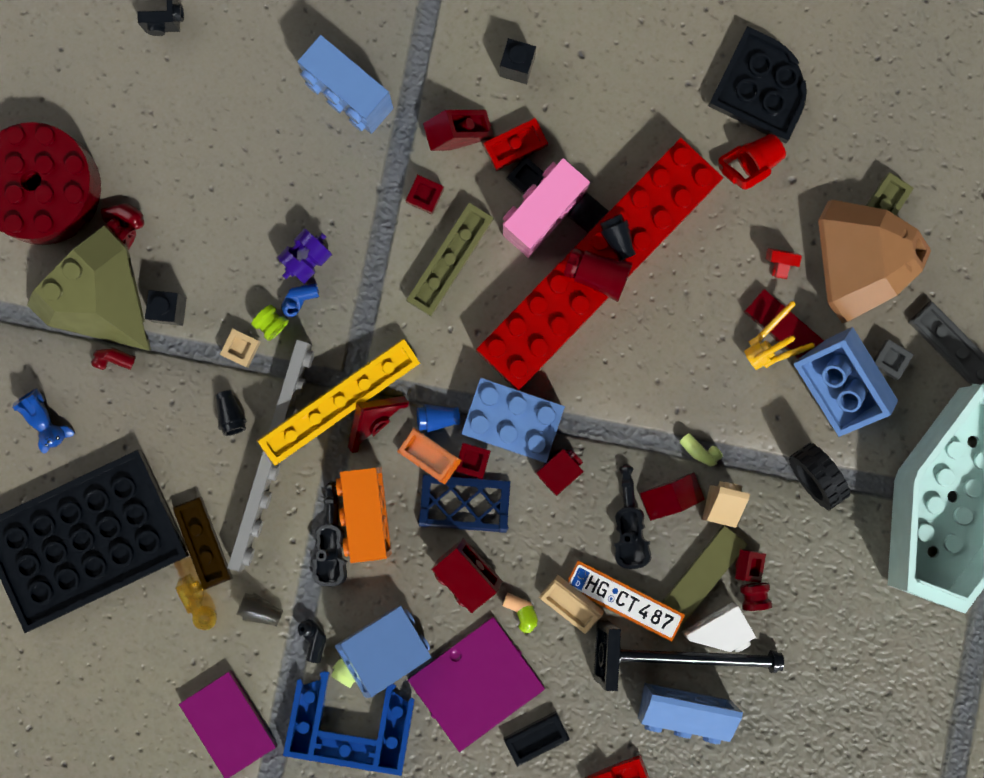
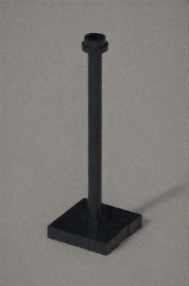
[594,620,784,691]

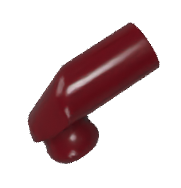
[101,203,145,230]
[91,348,136,370]

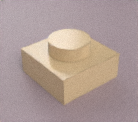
[220,328,261,368]

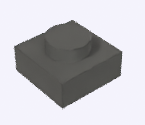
[874,339,914,380]

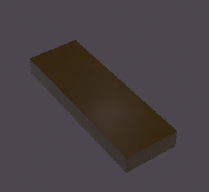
[172,497,233,590]

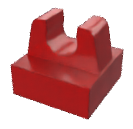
[765,248,802,279]

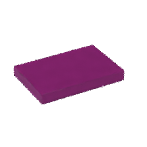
[179,670,278,778]

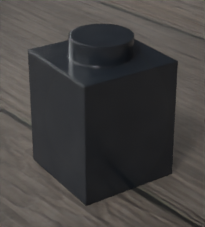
[500,38,536,85]
[145,290,187,326]

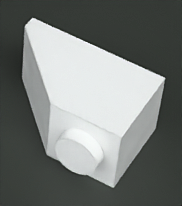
[682,602,756,652]

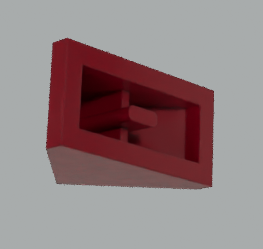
[639,472,705,521]

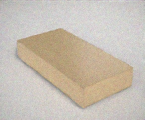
[539,575,604,634]

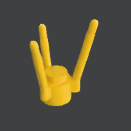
[744,301,815,370]

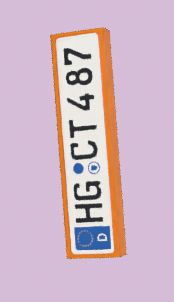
[567,560,685,642]

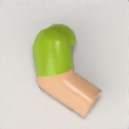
[502,592,538,633]

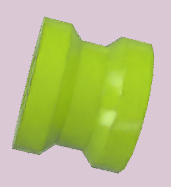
[251,304,289,341]

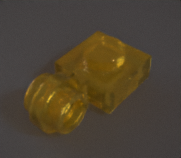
[175,574,217,630]

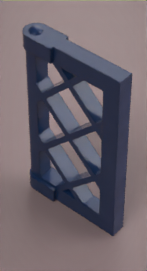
[418,475,511,533]

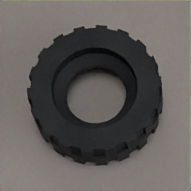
[789,443,850,510]

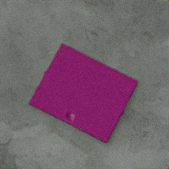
[408,617,545,753]

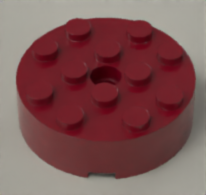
[0,122,101,245]

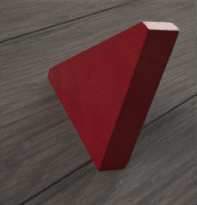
[348,396,409,453]

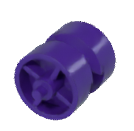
[276,228,332,284]

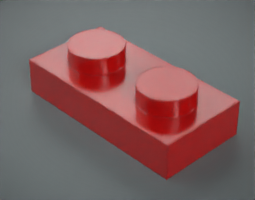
[483,118,548,171]

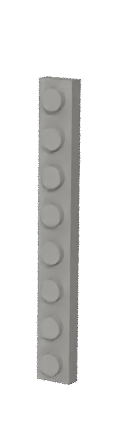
[227,340,314,572]

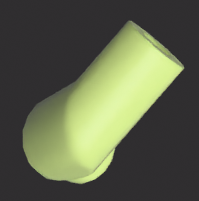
[679,433,723,466]

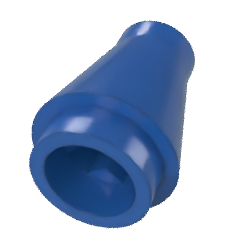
[416,404,460,433]

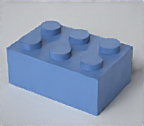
[297,35,394,134]
[461,378,565,463]

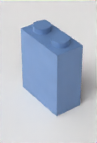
[335,606,432,698]

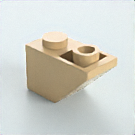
[702,481,750,528]

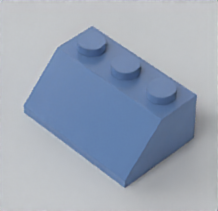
[793,327,898,437]
[638,683,743,744]

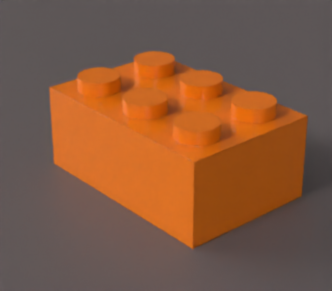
[336,467,392,563]

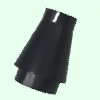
[600,214,636,261]
[215,390,247,436]

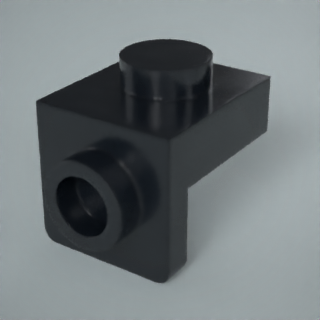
[137,0,184,36]

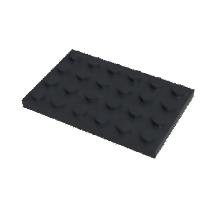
[0,450,189,633]

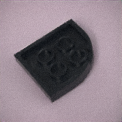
[708,26,807,144]

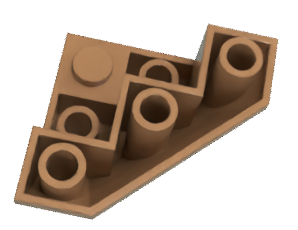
[818,200,931,323]

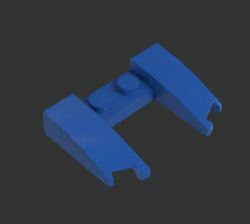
[283,671,415,776]

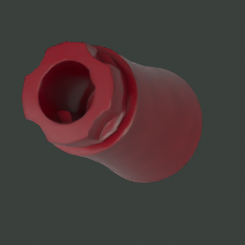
[564,248,633,302]

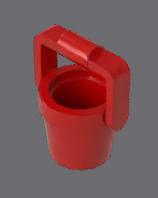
[718,134,786,190]

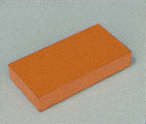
[397,427,462,485]

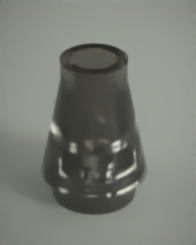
[236,592,283,627]

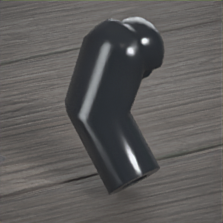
[298,619,326,663]

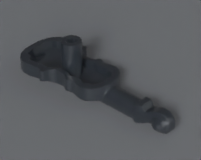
[614,464,651,569]
[312,481,347,587]

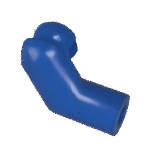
[281,283,319,317]

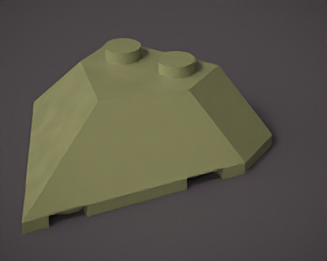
[27,225,151,351]

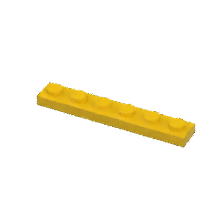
[256,339,420,466]

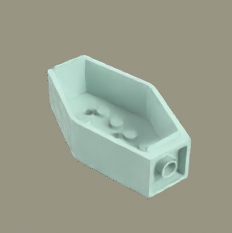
[888,382,984,614]

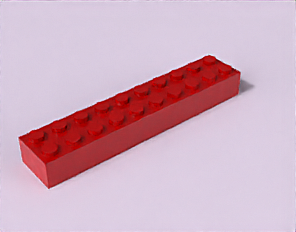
[476,138,724,391]

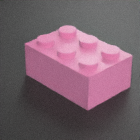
[502,158,590,258]

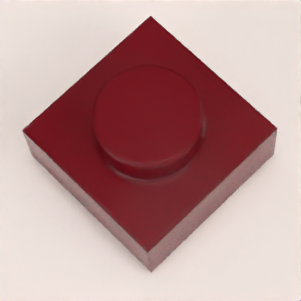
[405,174,444,215]
[455,443,491,479]
[735,549,766,583]

